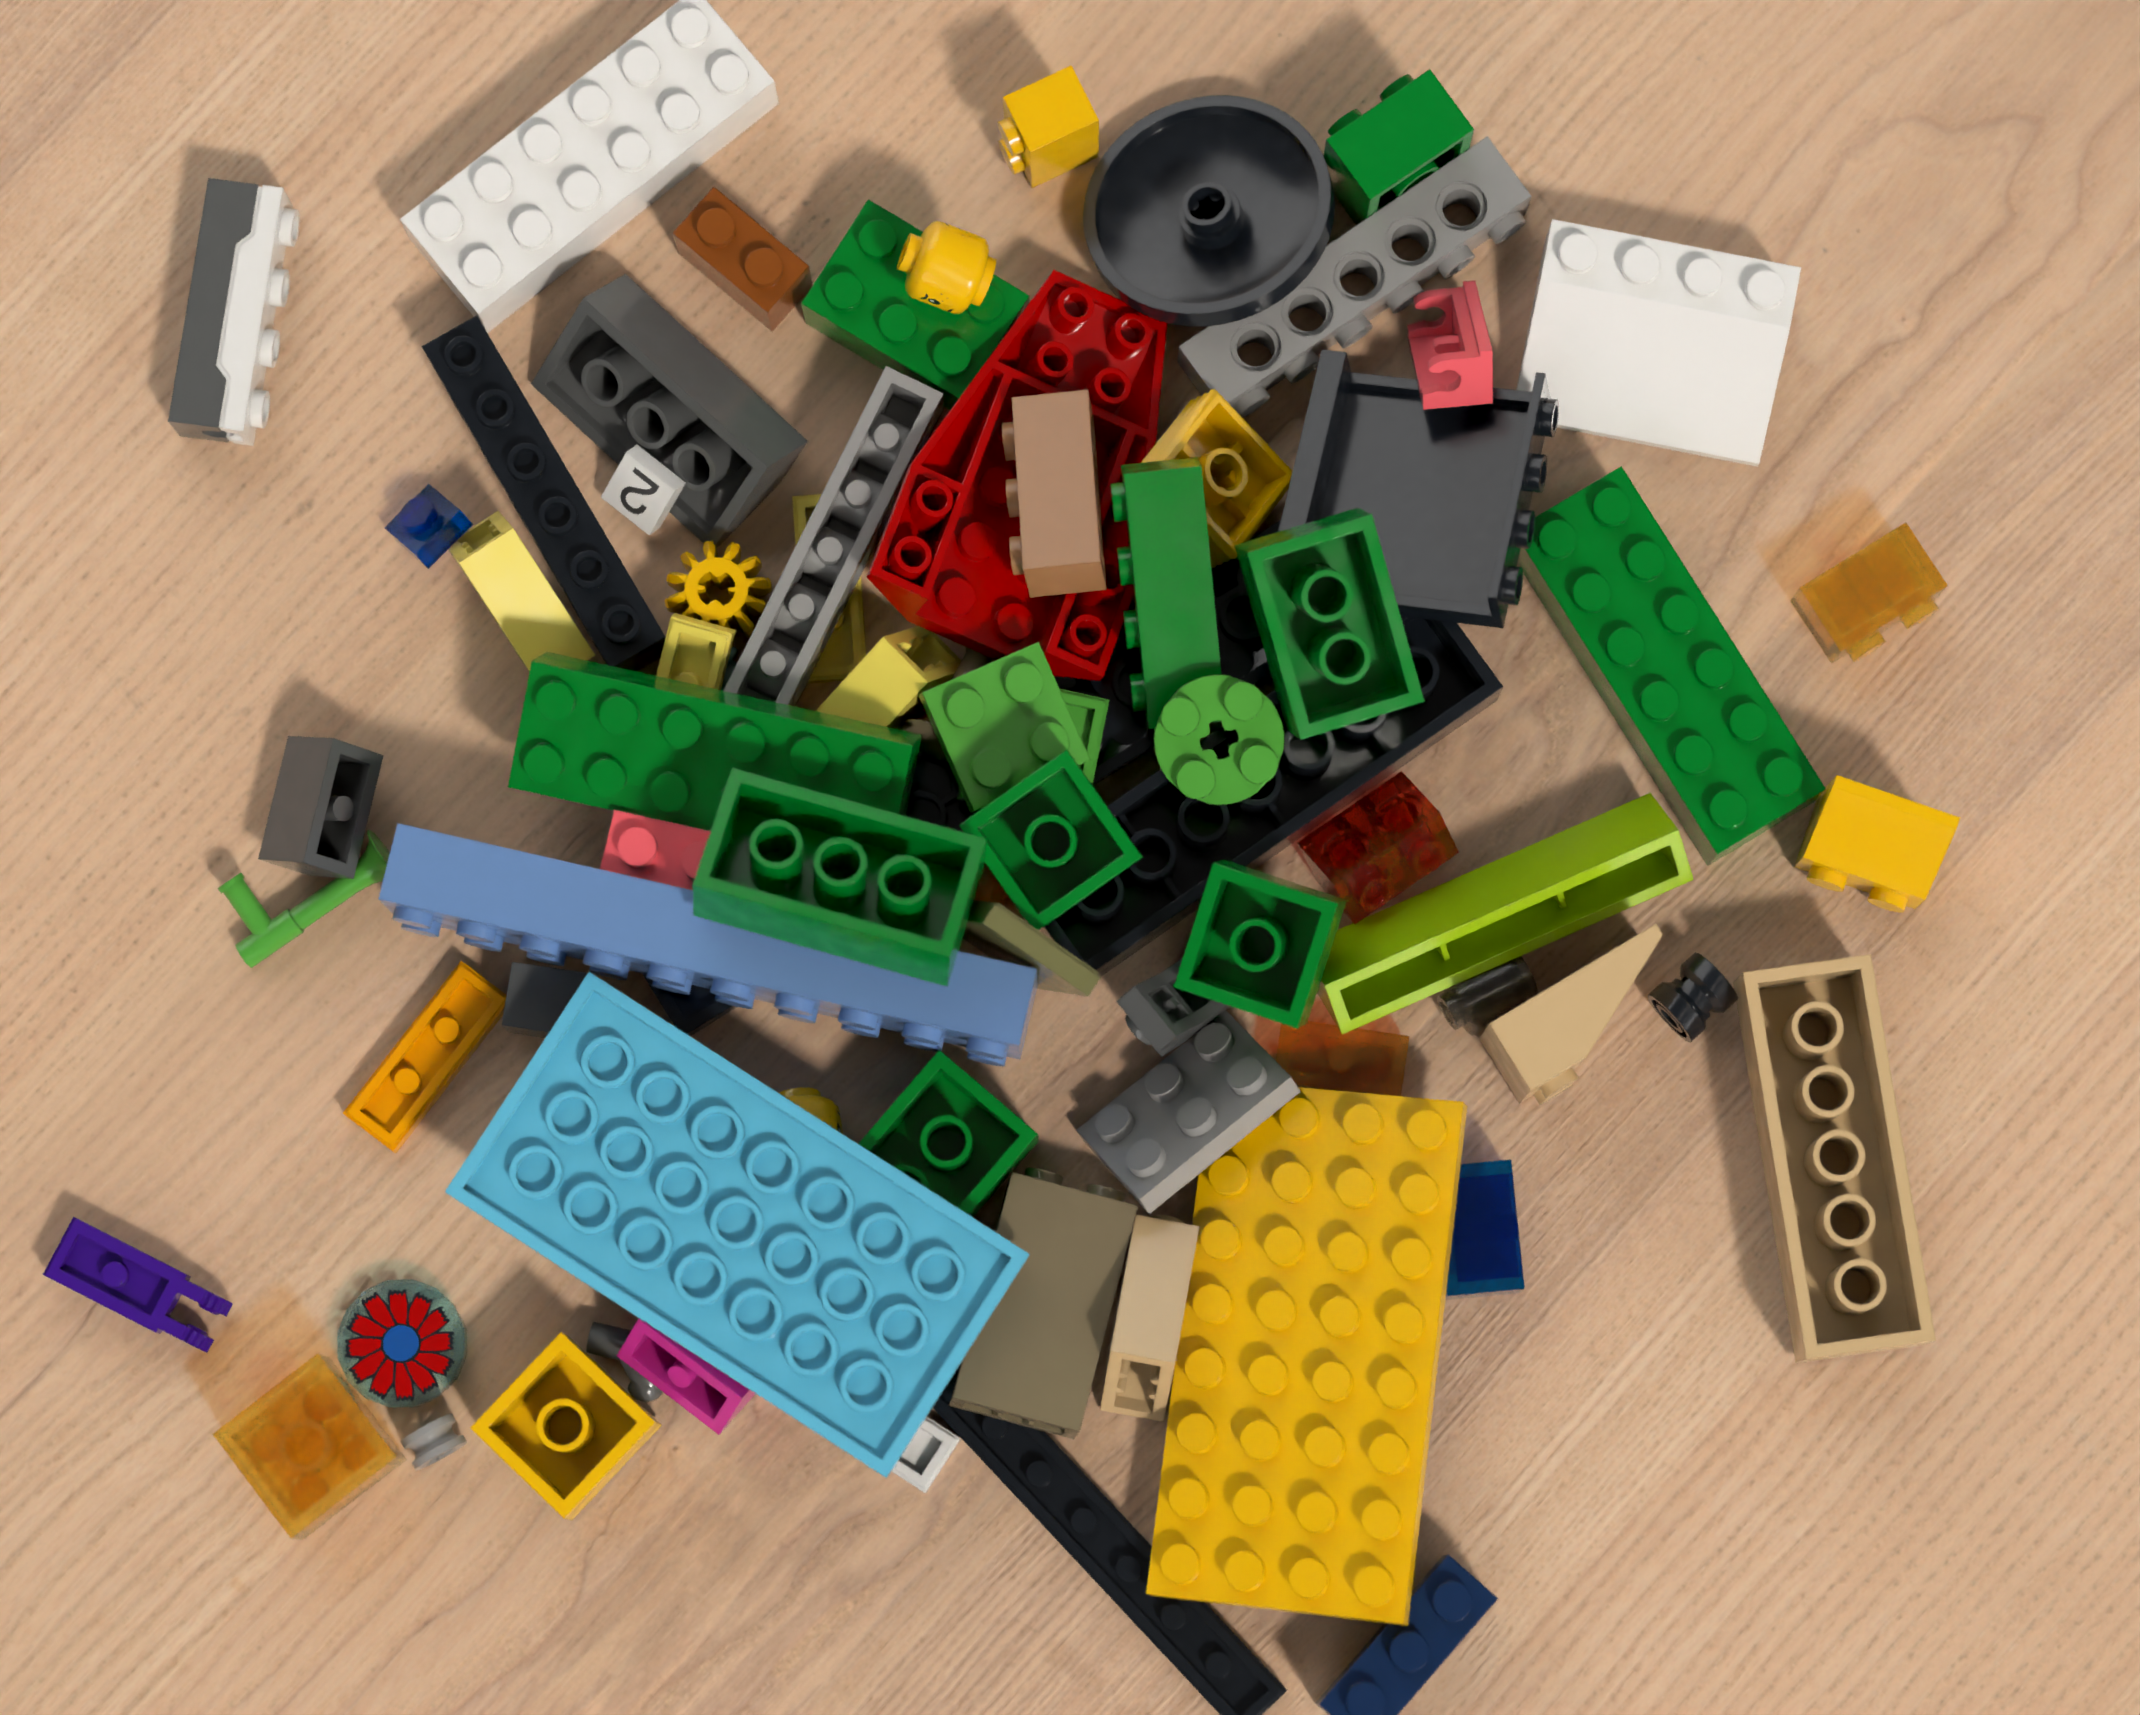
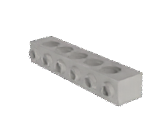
[1178,136,1531,418]
[724,366,944,707]

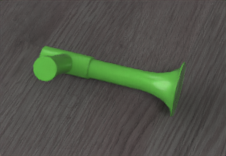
[218,830,390,968]

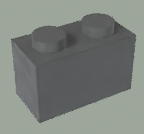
[258,736,384,879]

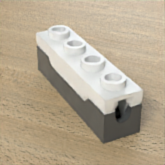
[168,178,299,446]

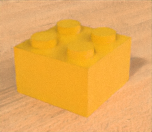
[470,1332,662,1520]

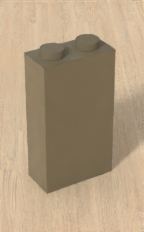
[949,1168,1138,1439]

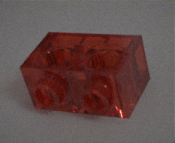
[1297,771,1459,925]

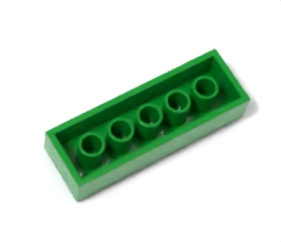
[1517,466,1826,866]
[508,652,922,831]

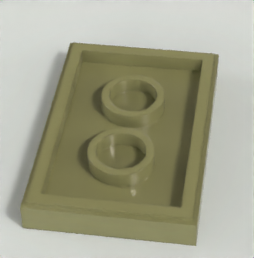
[963,900,1101,997]

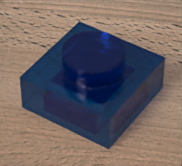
[384,484,473,569]

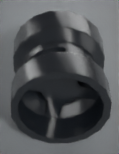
[1647,952,1738,1043]

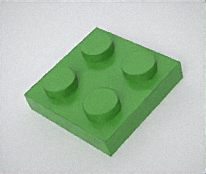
[919,642,1091,813]

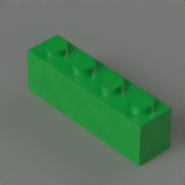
[1110,457,1221,729]

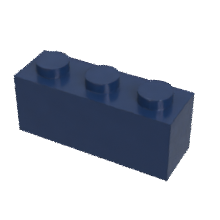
[1315,1554,1498,1715]

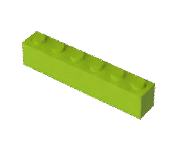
[1317,792,1694,1035]

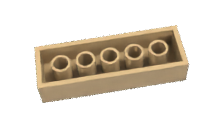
[1733,954,1936,1363]

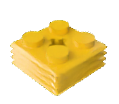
[1141,389,1293,568]

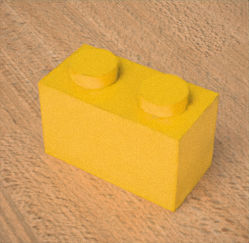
[997,65,1099,188]

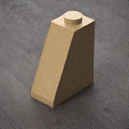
[1100,1215,1199,1422]

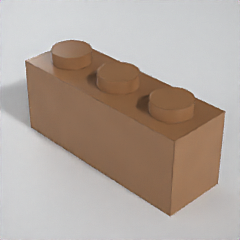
[1002,389,1107,598]

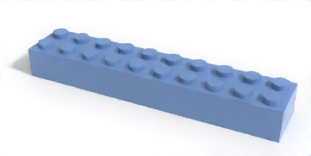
[378,823,1038,1067]

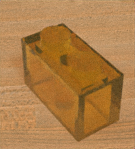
[1790,522,1948,664]

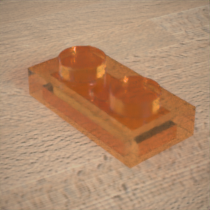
[1275,1021,1410,1096]

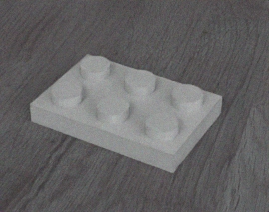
[1076,1010,1301,1214]

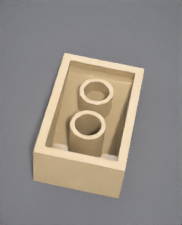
[1479,924,1663,1105]

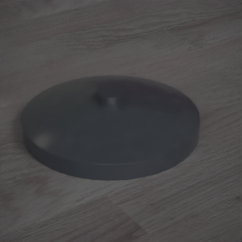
[1083,95,1335,326]

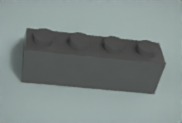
[531,274,808,548]

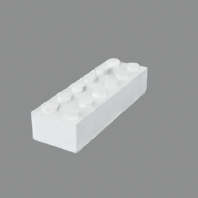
[400,0,779,333]

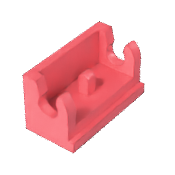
[1407,281,1493,410]

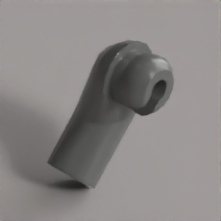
[586,1322,663,1402]

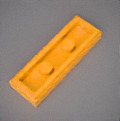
[343,961,507,1153]

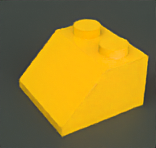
[1794,775,1960,913]

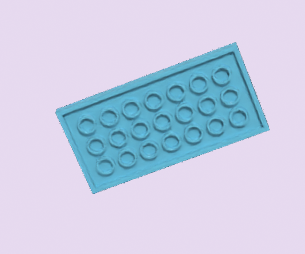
[445,972,1030,1478]

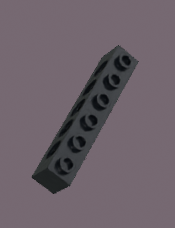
[422,315,666,672]

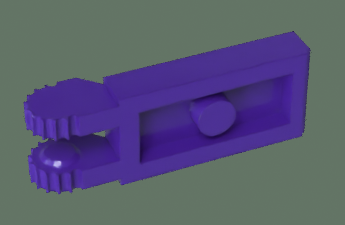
[43,1217,233,1353]

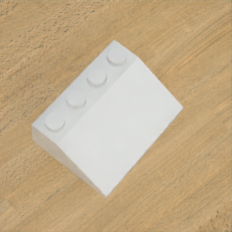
[1516,219,1801,467]

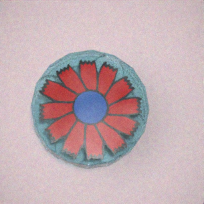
[337,1279,467,1408]

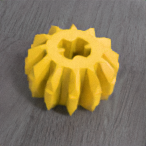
[665,541,773,647]

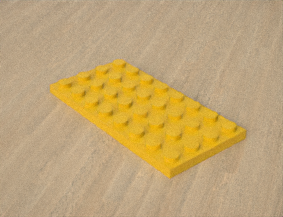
[1146,1087,1467,1626]

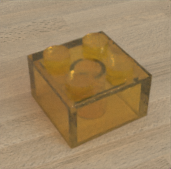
[213,1353,407,1540]

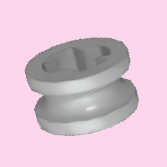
[400,1414,468,1470]

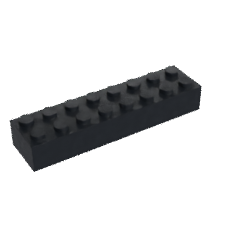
[1040,616,1503,977]

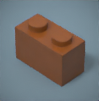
[672,187,813,332]

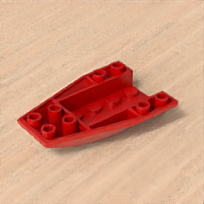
[866,270,1167,681]

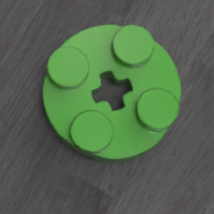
[1154,674,1284,805]

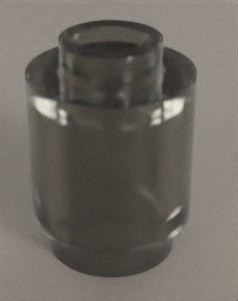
[1437,956,1538,1036]

